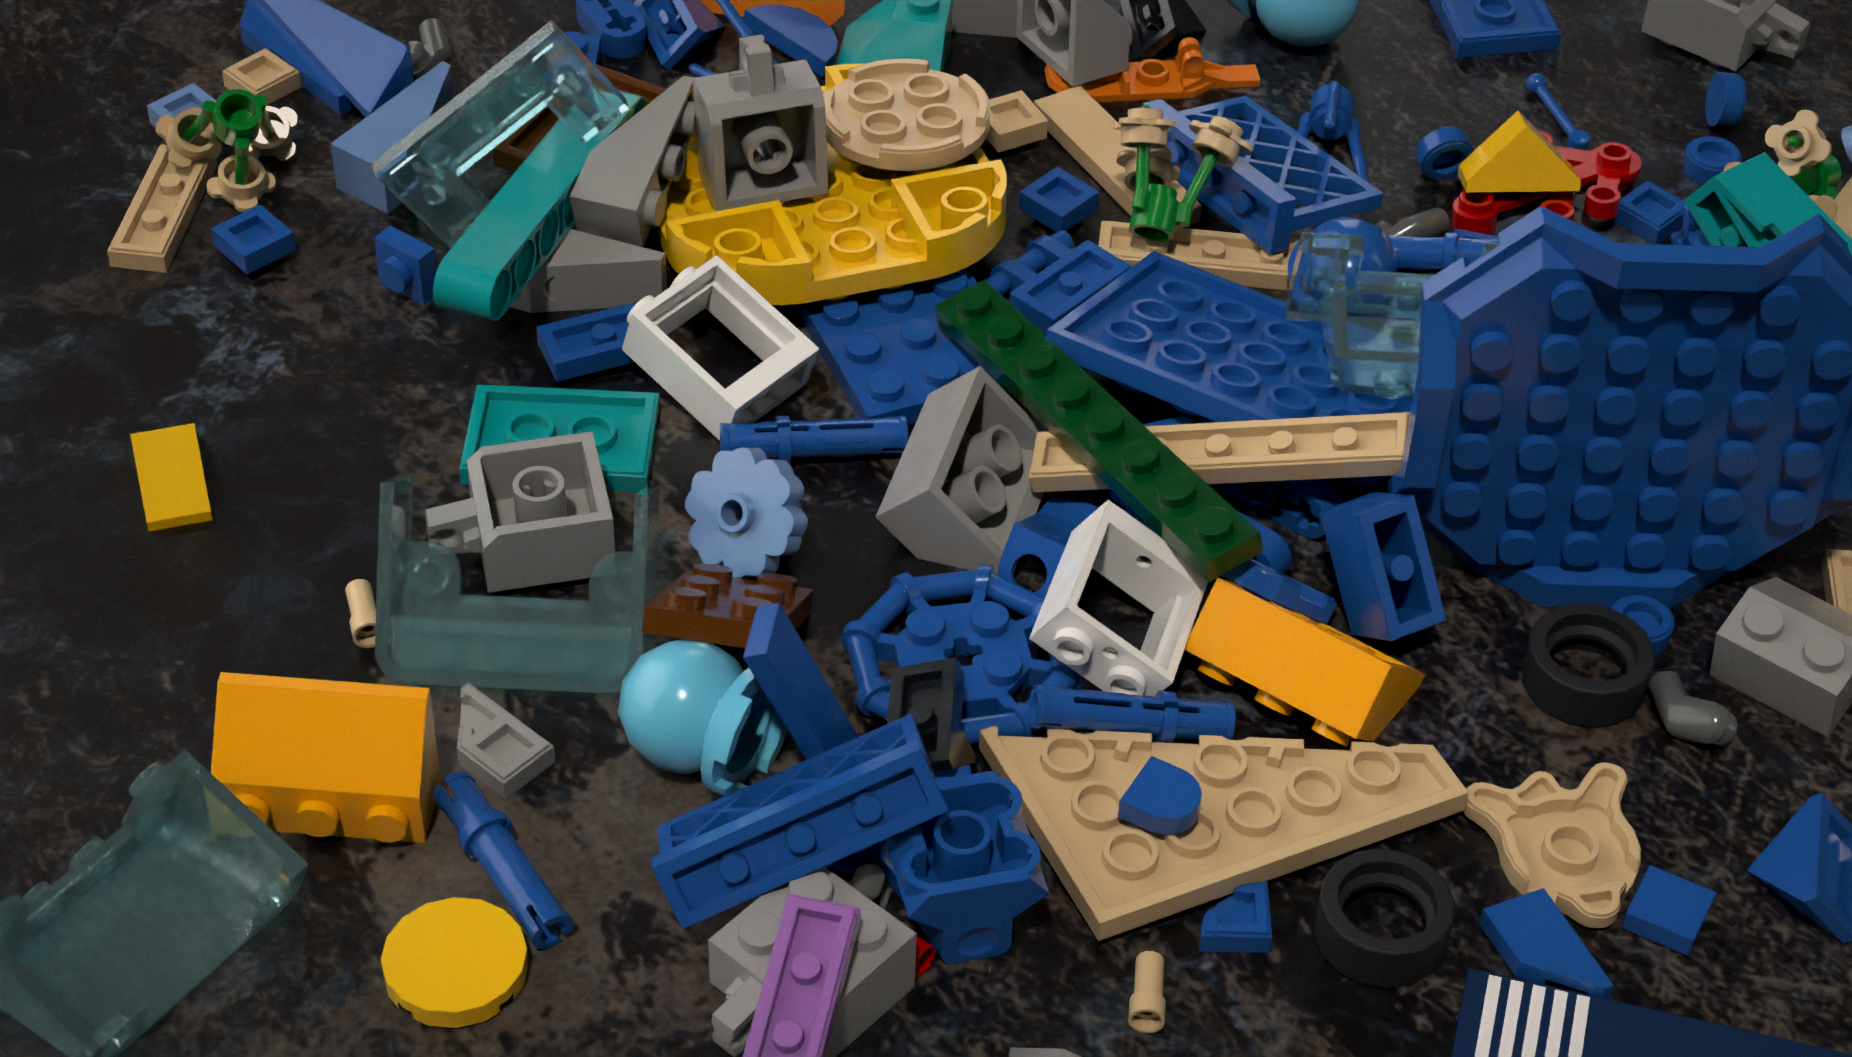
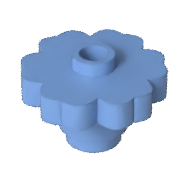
[685,447,808,579]

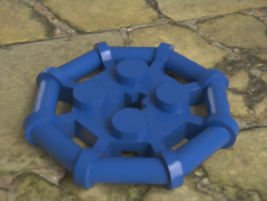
[840,563,1085,744]

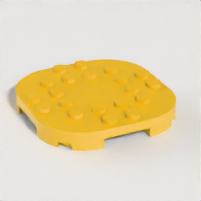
[652,64,1007,305]

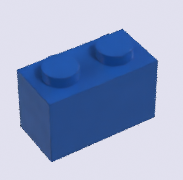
[1319,492,1446,641]

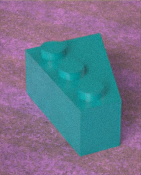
[1684,152,1852,255]

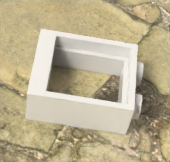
[622,255,819,441]
[1029,499,1208,696]

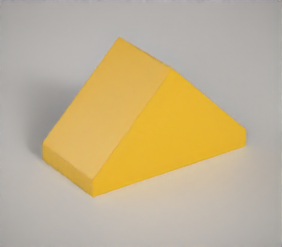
[1458,111,1581,193]
[130,423,212,532]

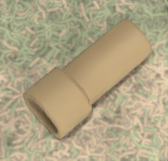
[345,579,386,648]
[1128,951,1166,1033]

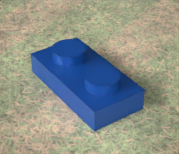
[536,302,670,382]

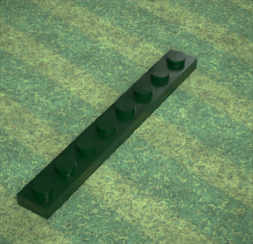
[934,280,1263,582]

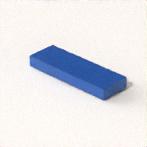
[743,603,858,760]

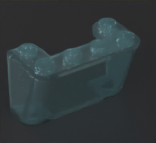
[0,750,309,1057]

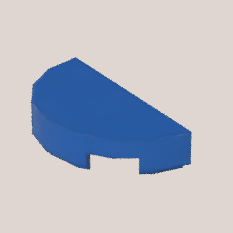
[743,4,838,77]

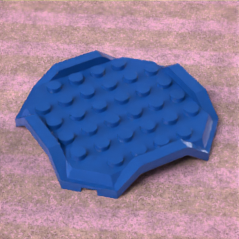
[1387,206,1852,610]

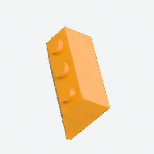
[1184,578,1426,746]
[210,672,441,843]

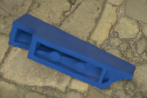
[240,0,414,118]

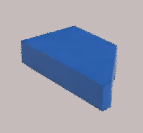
[1221,558,1337,624]

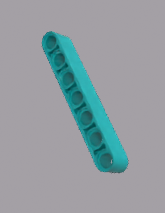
[433,85,648,321]

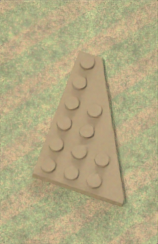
[979,726,1469,941]

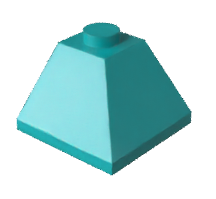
[836,0,953,72]

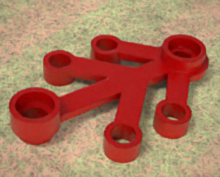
[1451,131,1642,235]

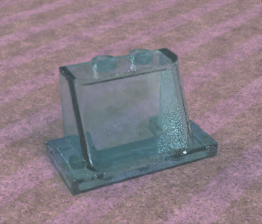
[372,20,629,248]
[1285,232,1500,399]

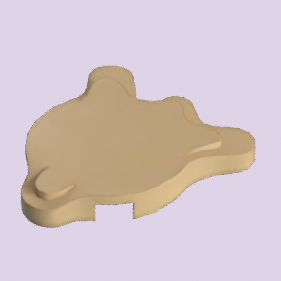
[1462,762,1641,928]

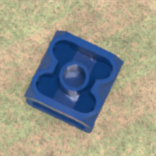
[876,770,1049,964]

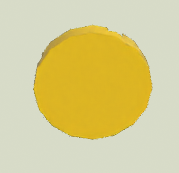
[381,897,529,1028]

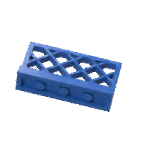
[1142,96,1384,254]
[651,713,949,929]

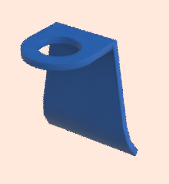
[998,497,1099,598]

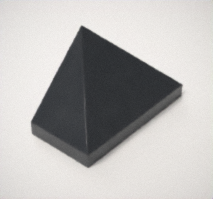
[1120,0,1207,62]

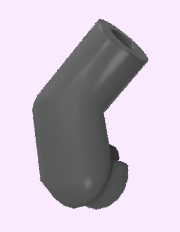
[409,18,452,78]
[1376,208,1450,237]
[1648,670,1738,746]

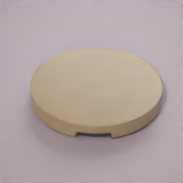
[823,59,990,171]

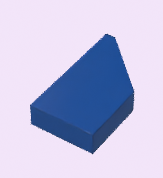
[1479,888,1614,999]

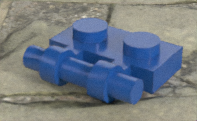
[986,230,1131,334]

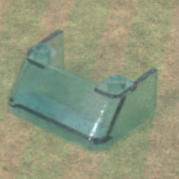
[375,475,659,694]

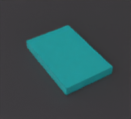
[459,385,660,493]

